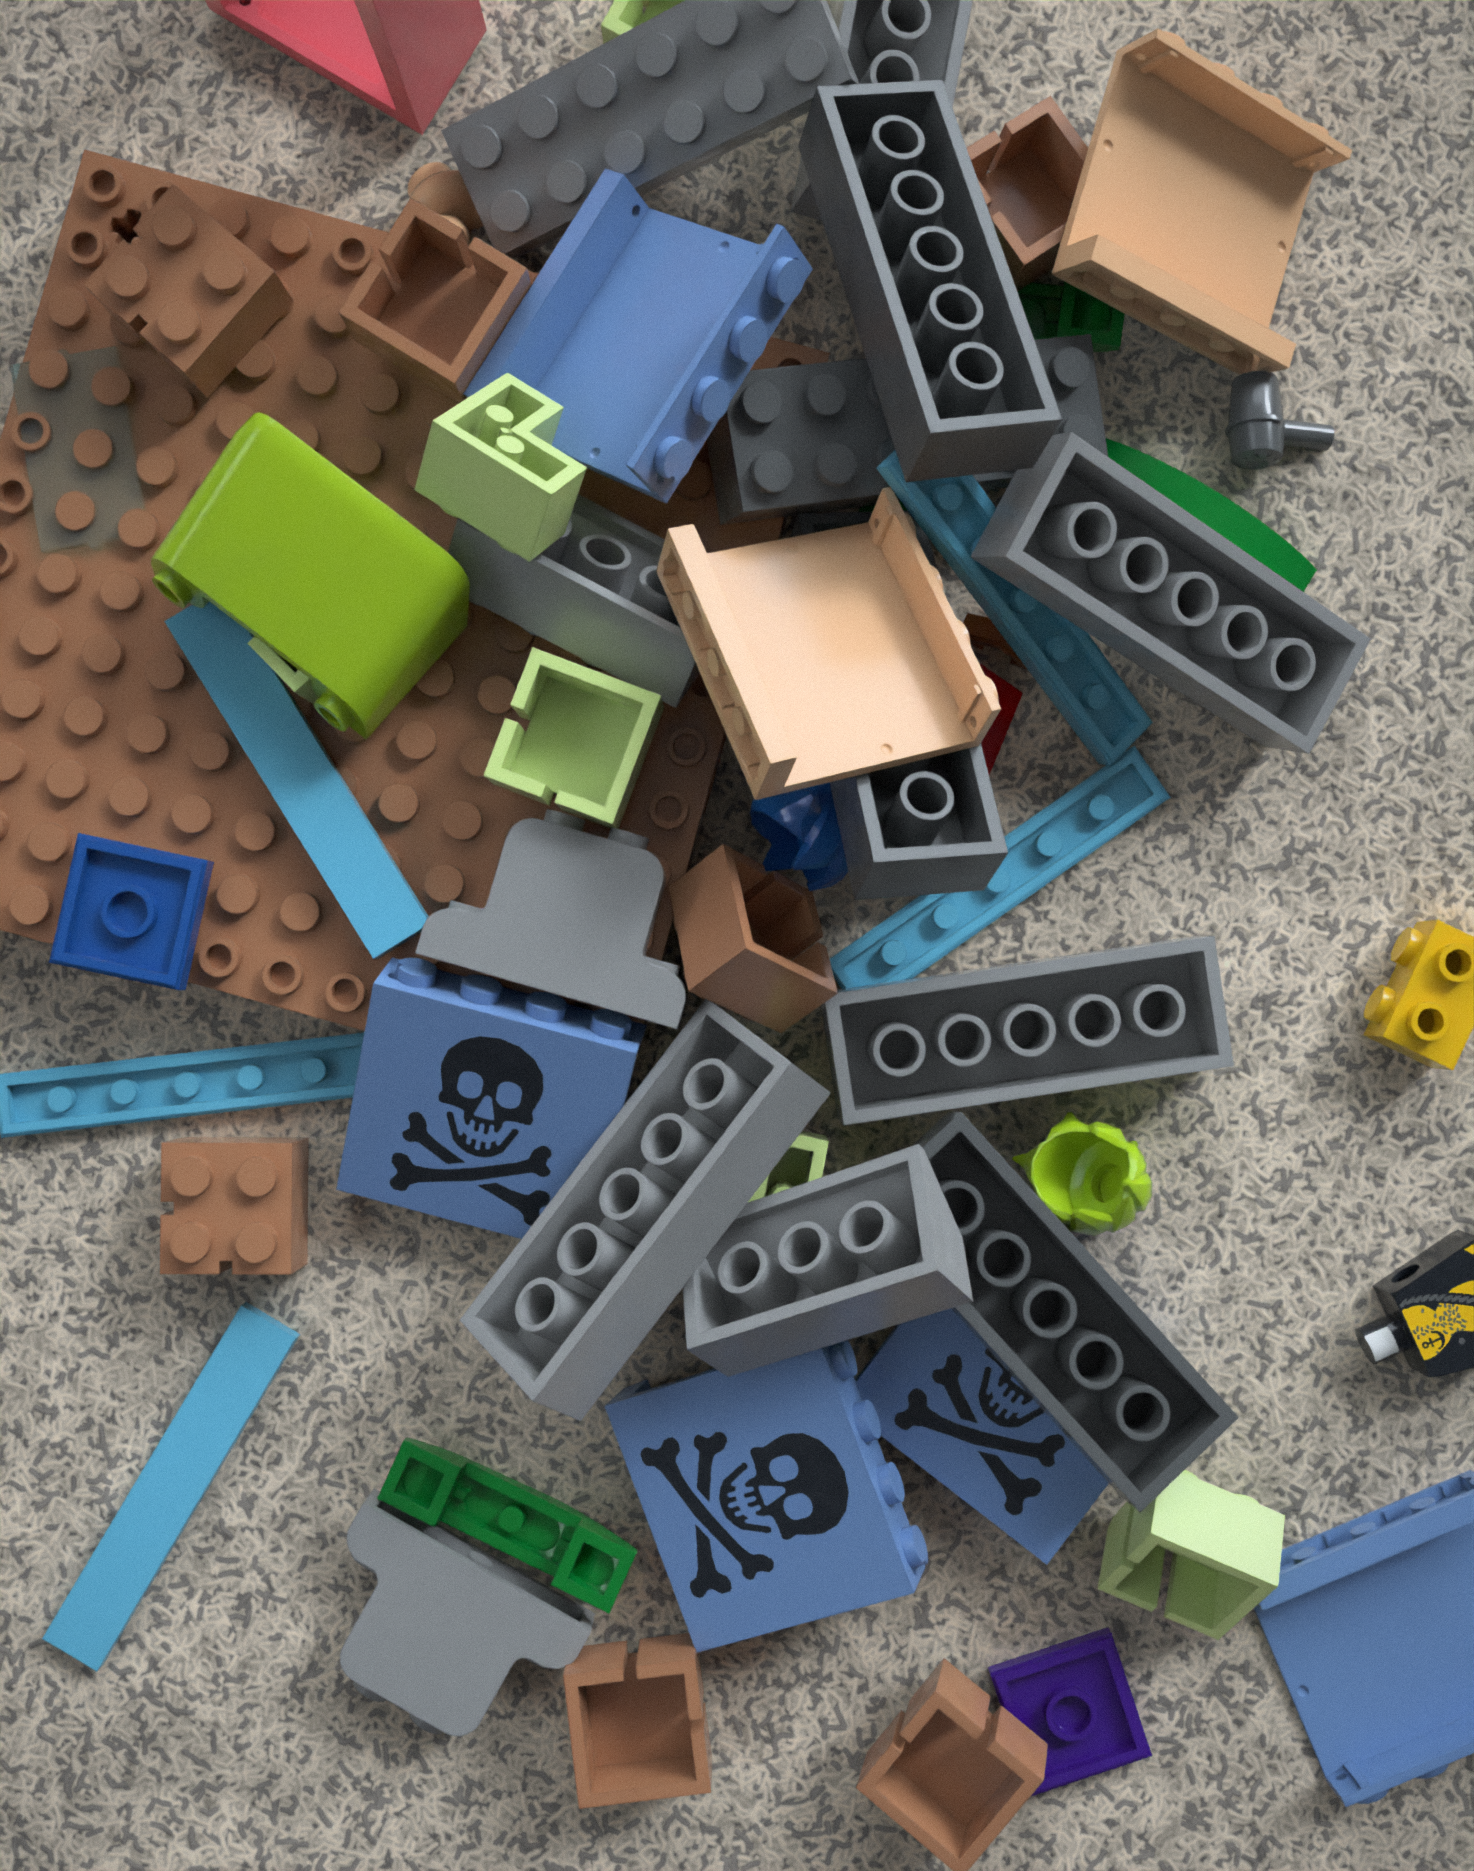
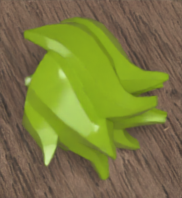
[1012,1112,1152,1236]

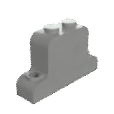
[415,809,687,1029]
[340,1488,595,1736]

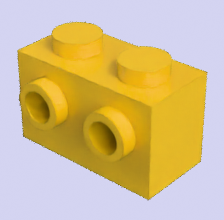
[1363,920,1474,1070]

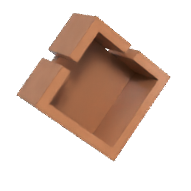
[967,95,1088,292]
[83,184,294,398]
[339,198,532,404]
[669,844,838,1033]
[160,1137,309,1275]
[563,1633,712,1809]
[856,1658,1048,1871]

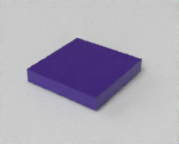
[988,1627,1152,1796]

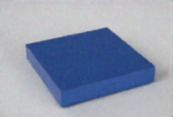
[49,833,214,990]

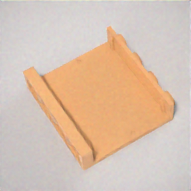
[1052,28,1352,375]
[656,487,1001,800]

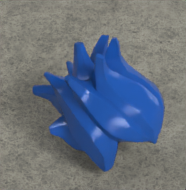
[750,782,848,891]

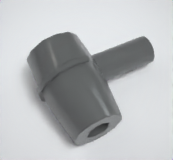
[1225,371,1334,470]

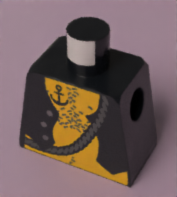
[1355,1230,1474,1377]

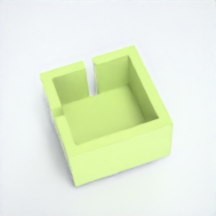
[483,647,664,829]
[1097,1470,1285,1640]

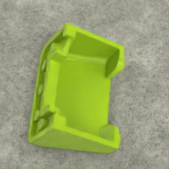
[151,412,470,739]

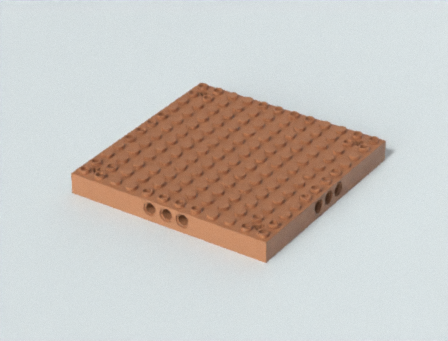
[0,149,830,1094]

